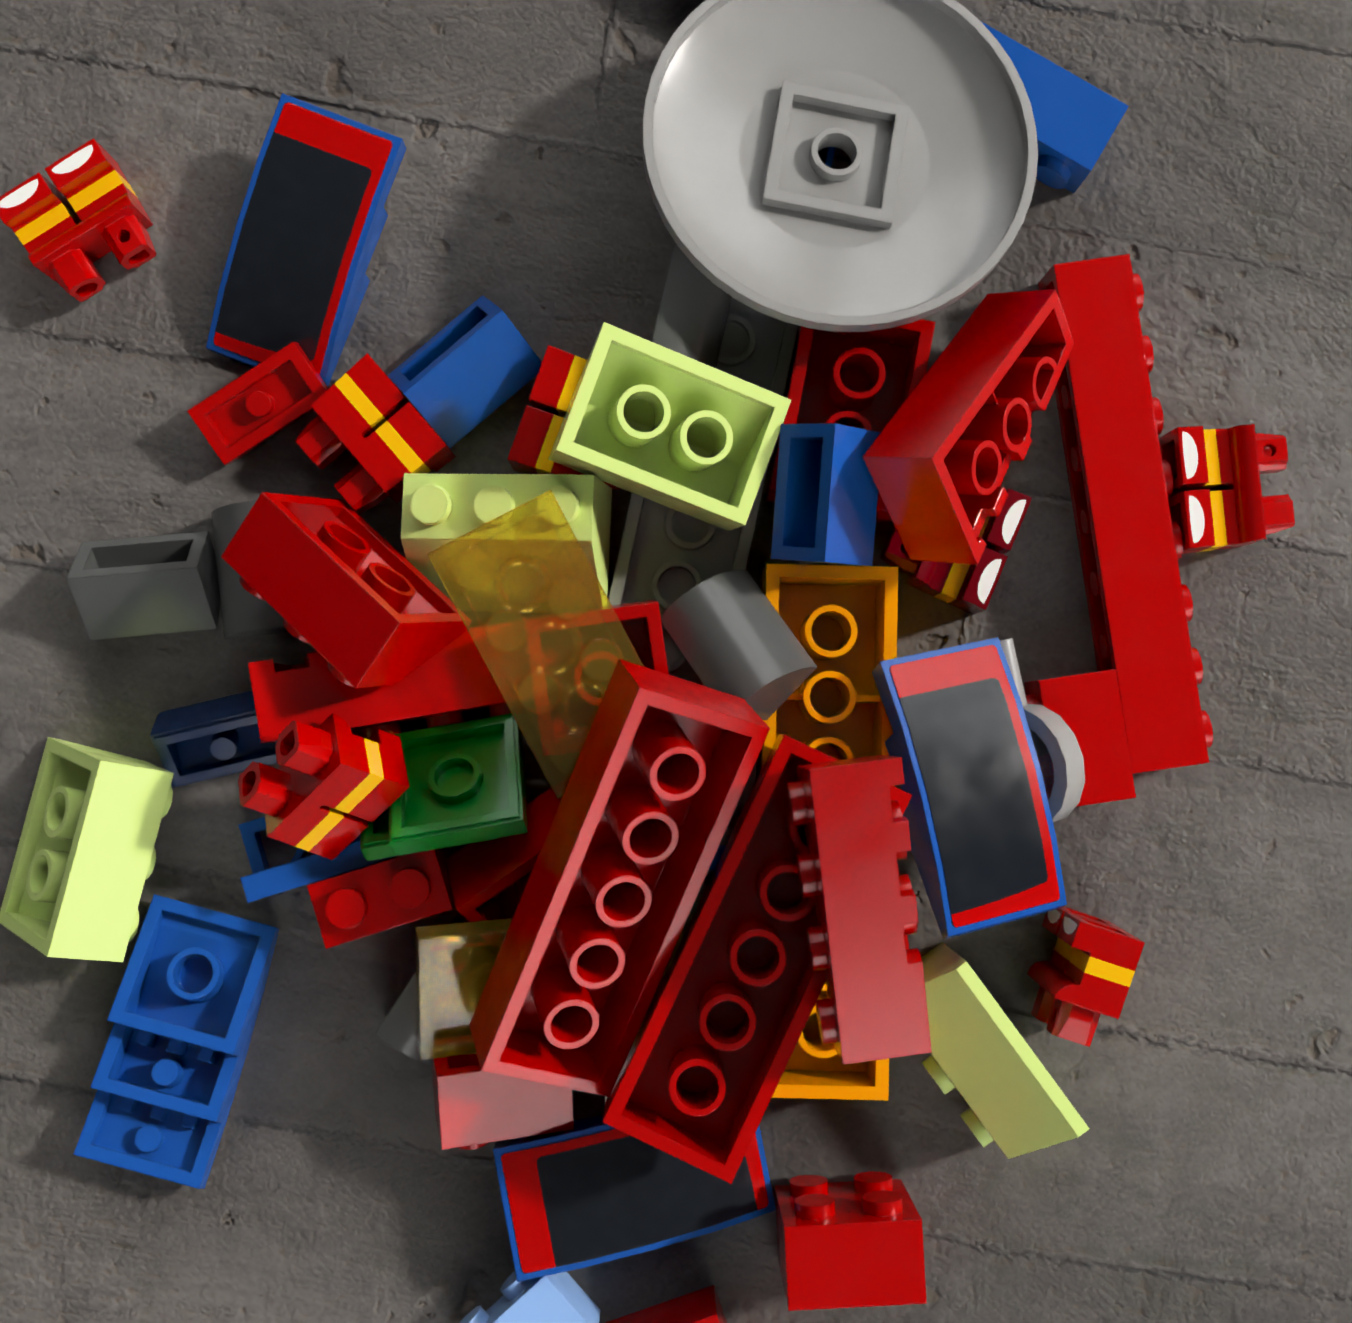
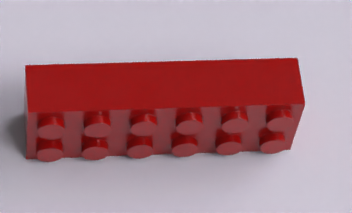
[469,659,770,1097]
[602,734,912,1184]

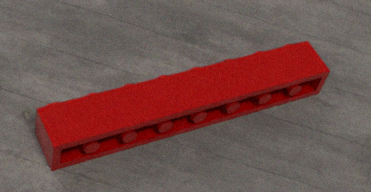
[1038,254,1213,774]

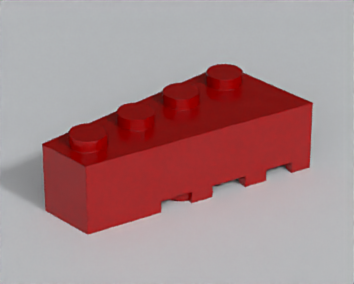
[863,289,1074,565]
[248,620,535,743]
[787,755,932,1065]

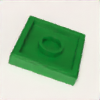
[389,712,528,856]

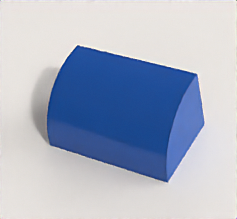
[387,295,542,448]
[771,423,881,566]

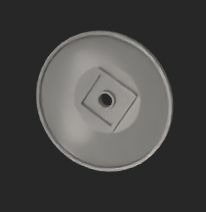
[642,0,1038,332]

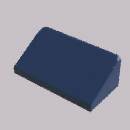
[150,691,277,788]

